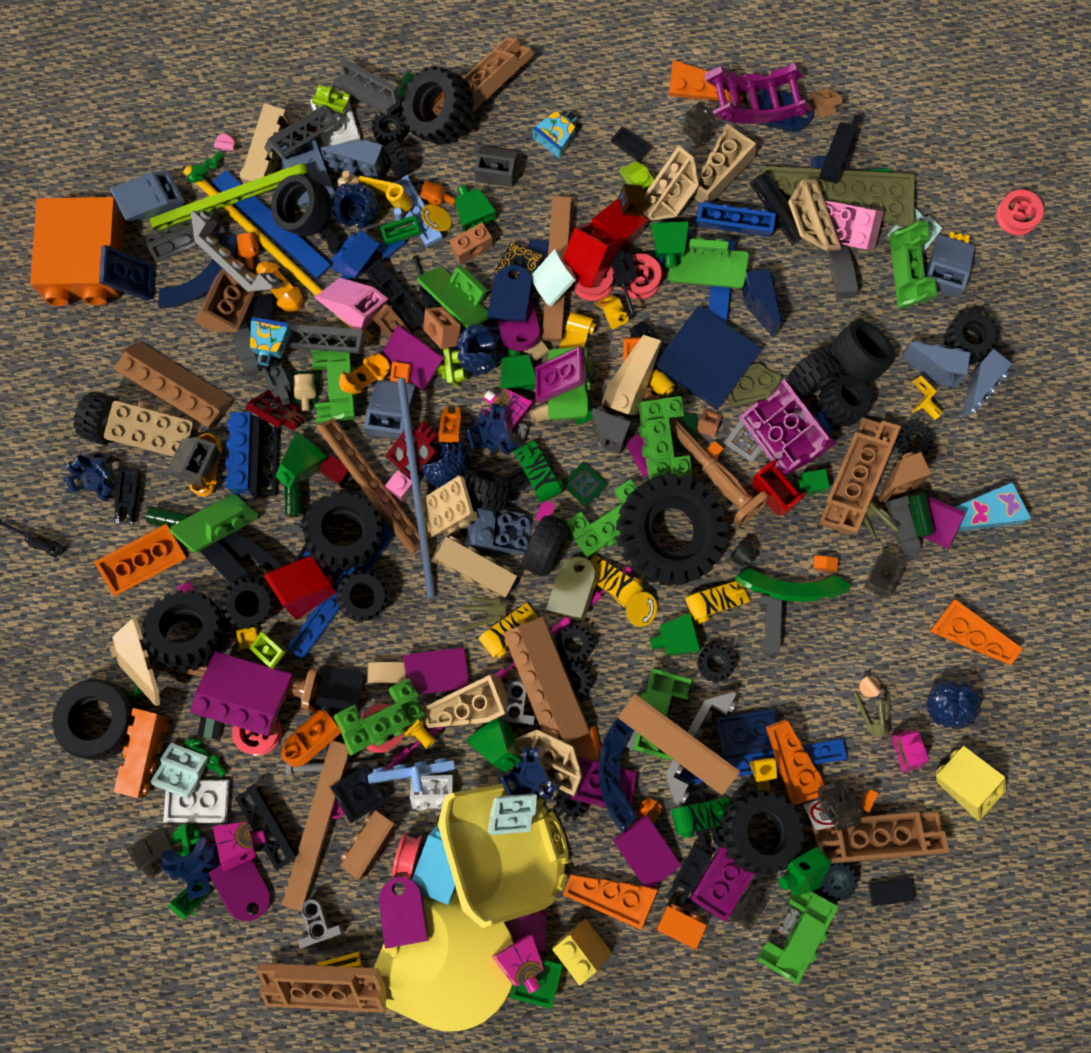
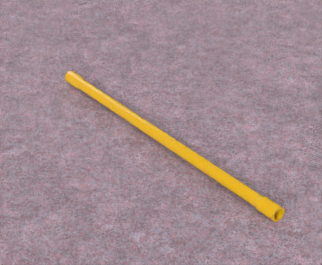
[184,165,374,343]

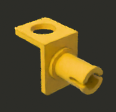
[596,294,629,329]
[911,376,943,420]
[404,718,436,749]
[750,758,777,791]

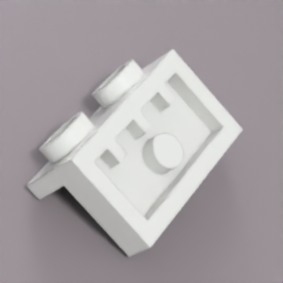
[410,775,453,810]

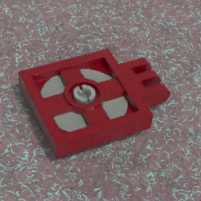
[245,390,306,430]
[385,421,439,480]

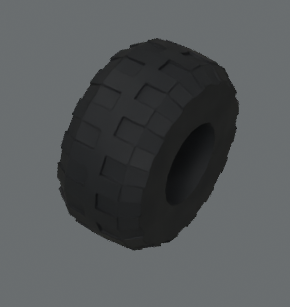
[522,515,570,577]

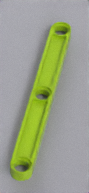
[149,164,309,230]

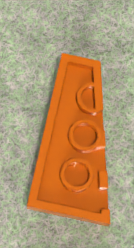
[669,60,744,103]
[929,599,1023,665]
[766,720,830,805]
[562,873,658,930]

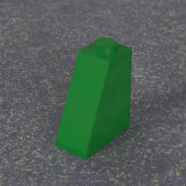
[275,432,327,489]
[466,717,521,773]

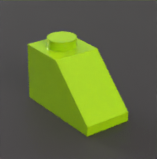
[619,161,654,194]
[250,631,288,669]

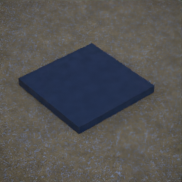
[654,305,762,410]

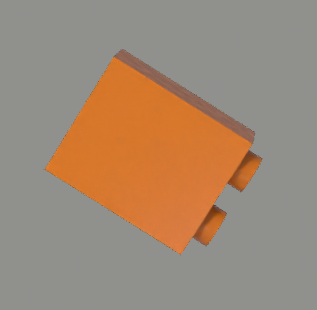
[30,197,125,306]

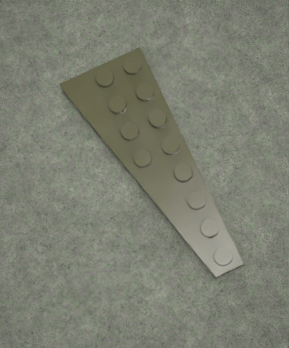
[761,166,914,228]

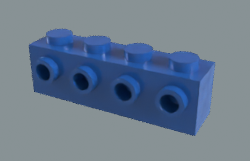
[695,202,776,237]
[225,412,253,495]

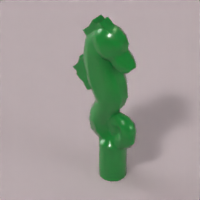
[187,151,224,183]
[184,738,228,778]

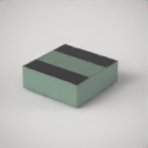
[197,716,222,740]

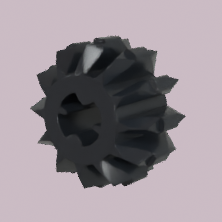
[553,789,588,821]

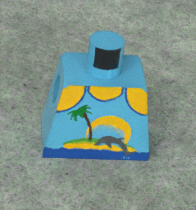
[533,112,577,159]
[250,317,292,366]

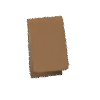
[811,88,842,118]
[372,304,411,339]

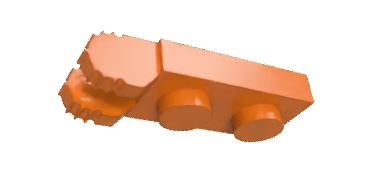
[439,407,461,443]

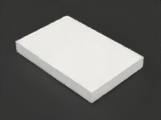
[310,91,361,146]
[163,780,230,823]

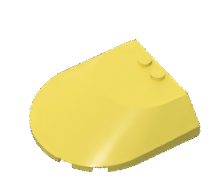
[438,783,569,928]
[374,893,514,1031]

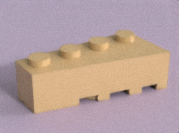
[240,103,291,193]
[693,124,756,203]
[431,536,517,599]

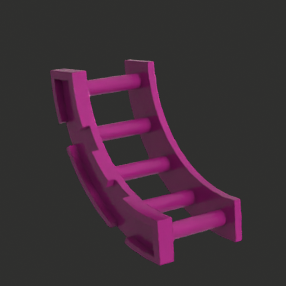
[704,63,812,124]

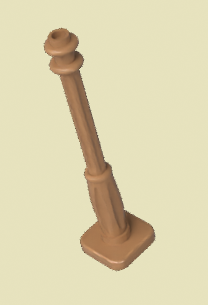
[642,387,770,528]
[148,654,323,713]

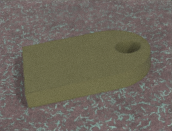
[546,557,598,620]

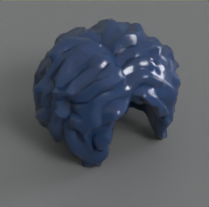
[331,183,381,229]
[457,324,498,375]
[421,442,470,488]
[926,681,982,729]

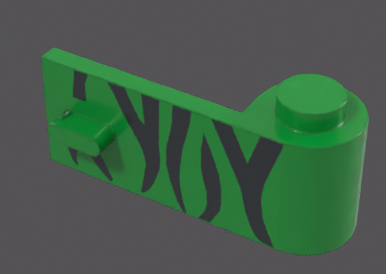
[514,440,564,504]
[671,797,731,839]

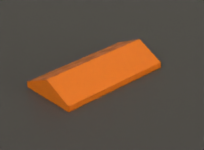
[94,523,187,596]

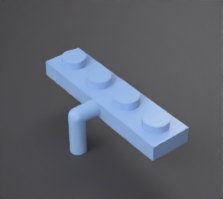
[393,176,443,247]
[368,758,455,792]

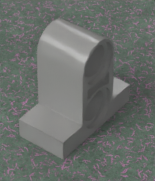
[500,682,535,726]
[298,899,344,949]

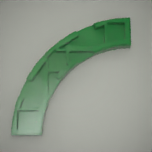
[735,568,851,602]

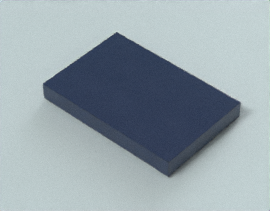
[99,245,153,301]
[714,708,779,759]

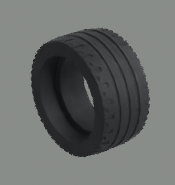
[271,174,332,236]
[832,320,895,382]

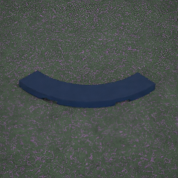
[158,236,238,309]
[598,718,638,832]

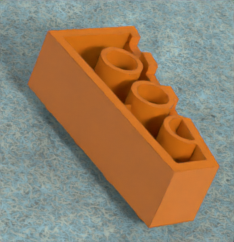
[114,708,169,799]

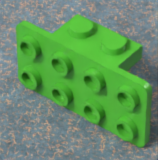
[668,238,749,289]
[417,265,490,328]
[548,347,591,420]
[170,494,258,553]

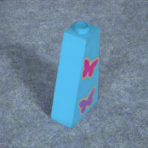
[955,483,1031,531]

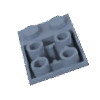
[280,137,334,206]
[321,140,387,180]
[110,171,185,221]
[925,234,975,298]
[901,341,970,388]
[962,349,1012,418]
[364,380,416,439]
[465,507,532,554]

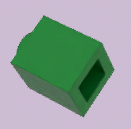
[797,469,830,496]

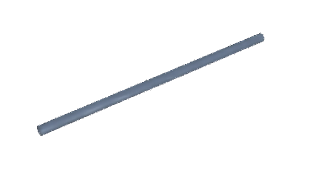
[397,378,435,598]

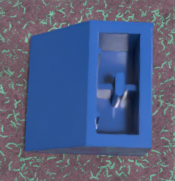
[330,230,379,278]

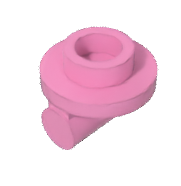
[214,133,235,151]

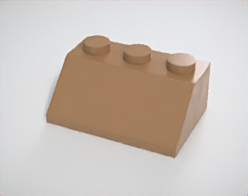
[194,269,255,332]
[878,452,931,503]
[340,810,398,880]

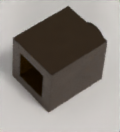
[618,184,646,216]

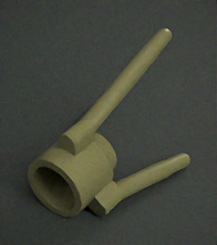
[863,499,899,540]
[461,596,506,631]
[854,692,891,737]

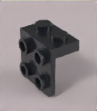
[316,666,364,712]

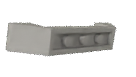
[191,210,283,292]
[665,692,737,807]

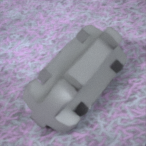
[514,423,528,448]
[779,908,801,934]

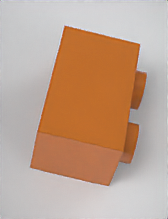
[655,904,707,950]

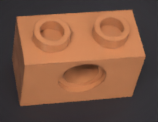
[449,223,493,265]
[423,306,461,349]

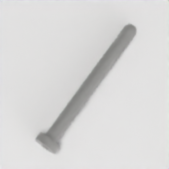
[286,760,379,776]

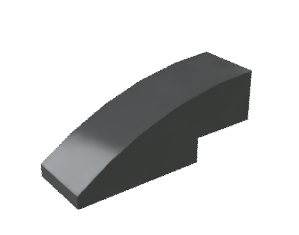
[828,246,858,298]

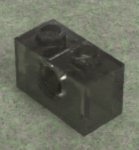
[683,101,715,146]
[863,549,906,599]
[818,780,863,831]

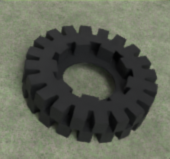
[616,474,728,586]

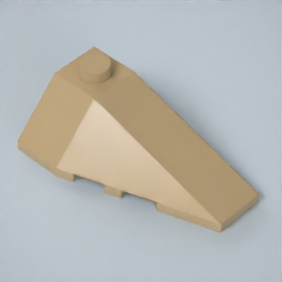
[422,675,507,728]

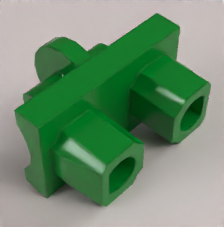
[172,823,209,857]

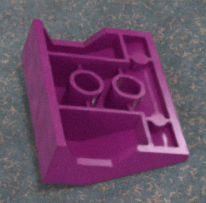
[739,379,837,477]
[190,651,293,736]

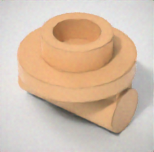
[859,676,881,697]

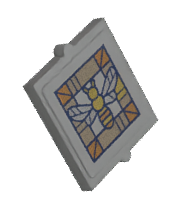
[724,420,763,463]

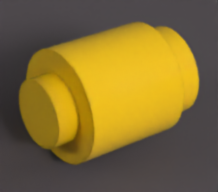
[648,369,675,398]

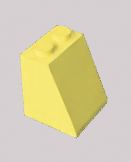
[936,746,1006,821]
[552,918,612,986]

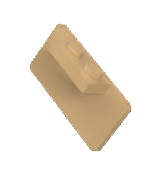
[104,401,192,457]
[422,476,478,539]

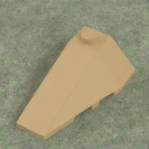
[602,335,662,416]
[110,618,160,706]

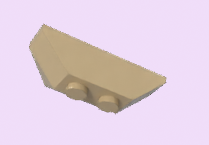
[641,145,699,221]
[788,179,841,250]
[515,729,582,796]

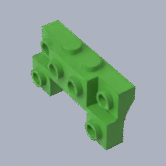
[889,221,937,309]
[311,342,358,426]
[638,396,692,480]
[566,479,637,559]
[632,668,692,761]
[333,678,426,756]
[756,891,838,985]

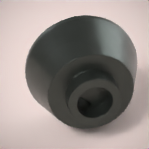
[730,541,756,567]

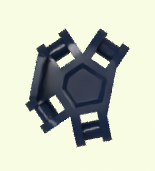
[467,403,521,455]
[63,451,116,501]
[501,745,561,802]
[161,837,220,900]

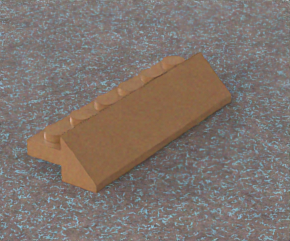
[432,37,534,117]
[113,341,234,429]
[819,418,901,534]
[503,616,590,743]
[618,693,740,795]
[812,812,949,864]
[256,963,387,1013]

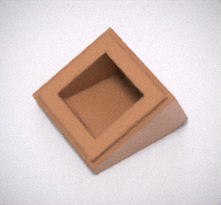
[697,409,722,437]

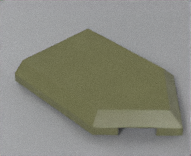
[727,363,782,408]

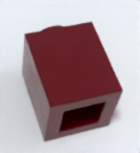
[320,455,352,489]

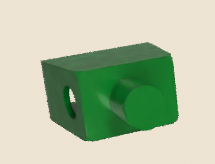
[454,185,496,233]
[650,222,688,268]
[500,348,535,392]
[649,613,700,656]
[779,847,831,896]

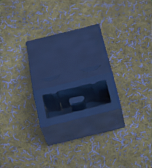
[741,269,783,337]

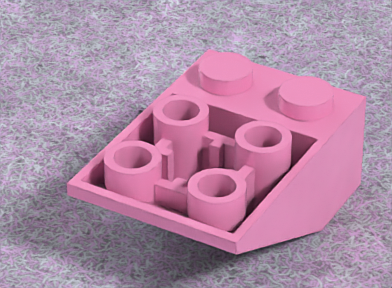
[824,200,884,250]
[315,278,388,330]

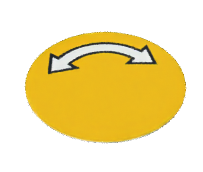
[421,204,451,231]
[626,592,657,627]

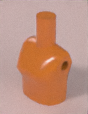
[419,180,455,205]
[237,232,259,269]

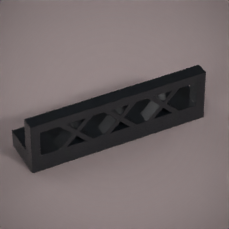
[819,114,860,184]
[749,171,802,246]
[249,416,279,497]
[235,784,297,871]

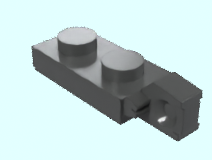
[261,358,291,406]

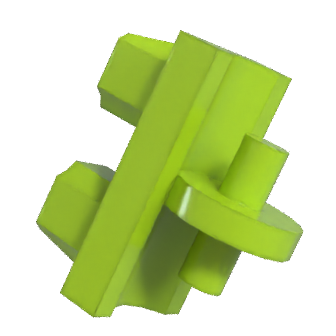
[312,85,350,114]
[436,348,468,387]

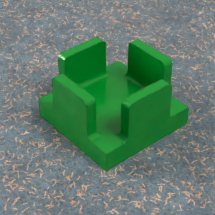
[510,957,563,1009]

